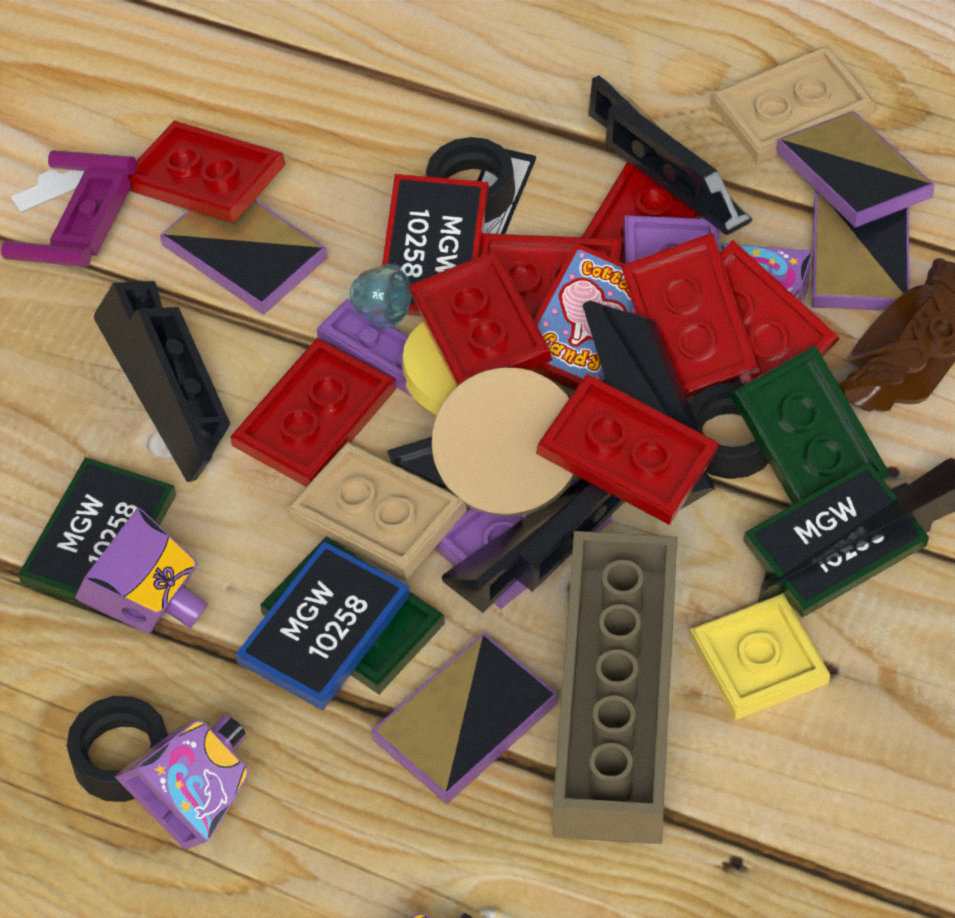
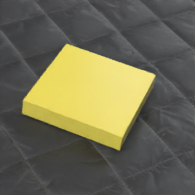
[690,593,830,720]

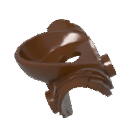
[839,258,955,412]

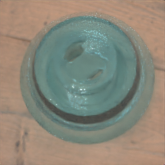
[350,263,411,329]

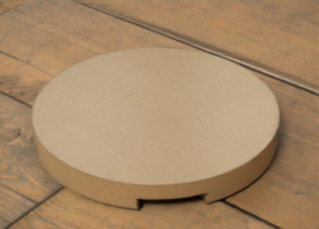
[432,368,575,517]

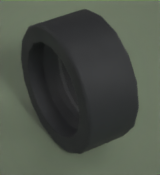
[426,137,515,223]
[689,382,769,479]
[66,696,168,802]

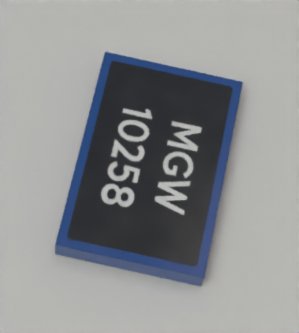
[236,542,410,711]

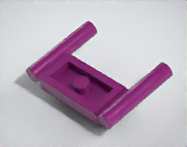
[1,150,137,267]

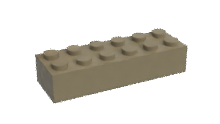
[553,531,678,844]

